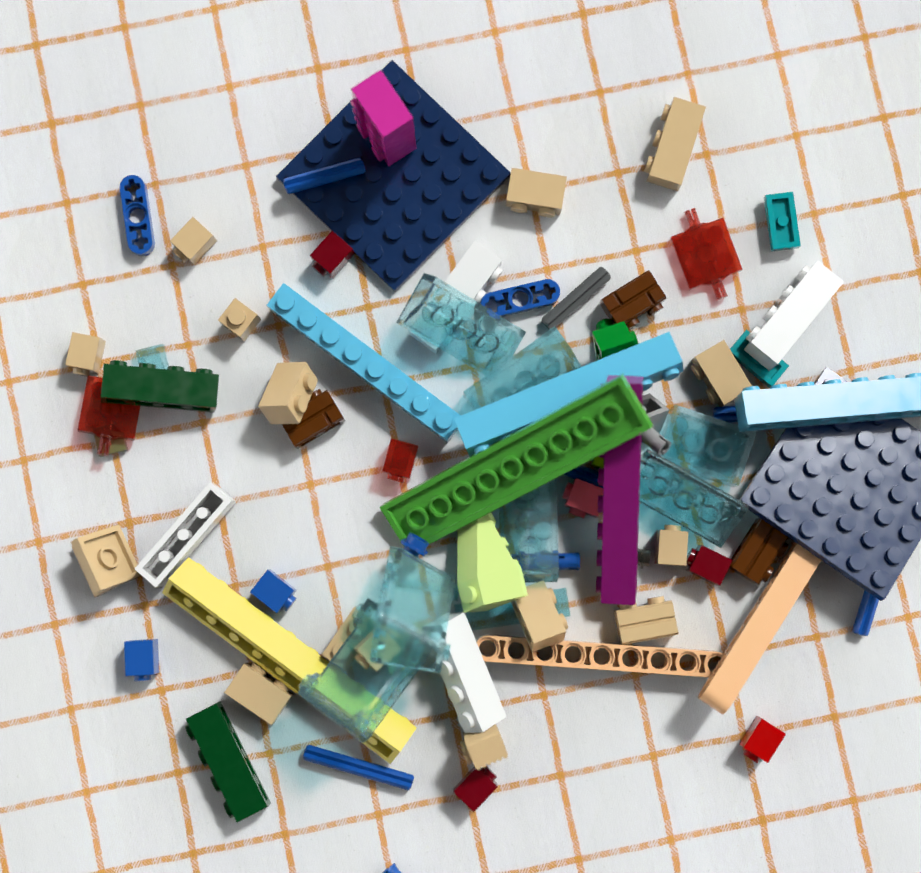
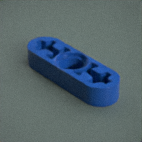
[120,175,155,256]
[481,279,560,319]

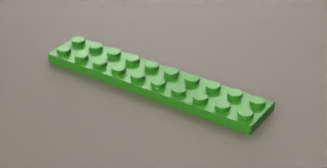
[379,374,653,555]

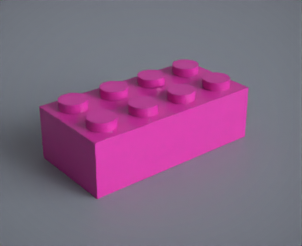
[350,70,416,167]

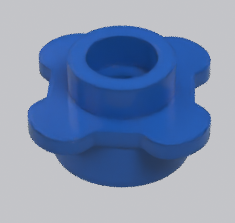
[400,533,429,558]

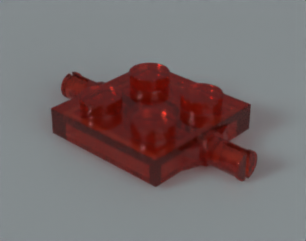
[670,208,743,300]
[78,375,141,456]

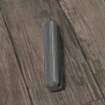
[542,267,611,330]

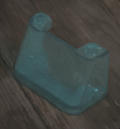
[370,546,459,673]
[298,598,430,743]

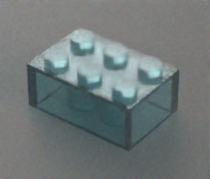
[653,405,756,488]

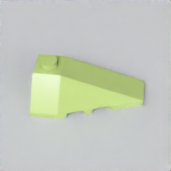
[457,512,528,613]

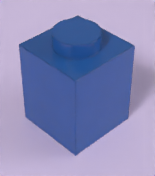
[250,569,297,613]
[124,639,159,681]

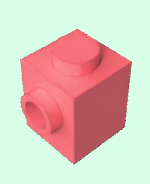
[562,478,604,519]

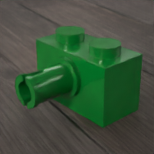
[592,318,638,361]

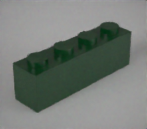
[101,360,219,413]
[185,701,271,823]

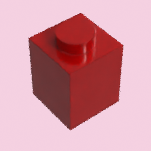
[739,716,786,764]

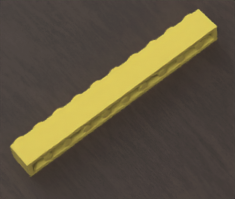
[162,557,417,764]

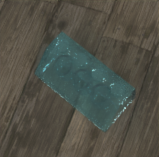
[396,273,526,376]
[463,327,581,410]
[640,449,749,548]
[499,478,559,582]

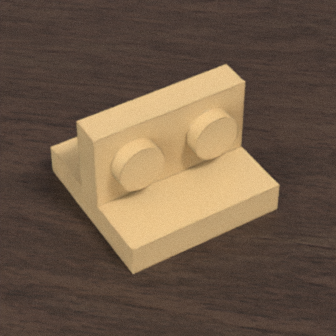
[71,525,142,598]

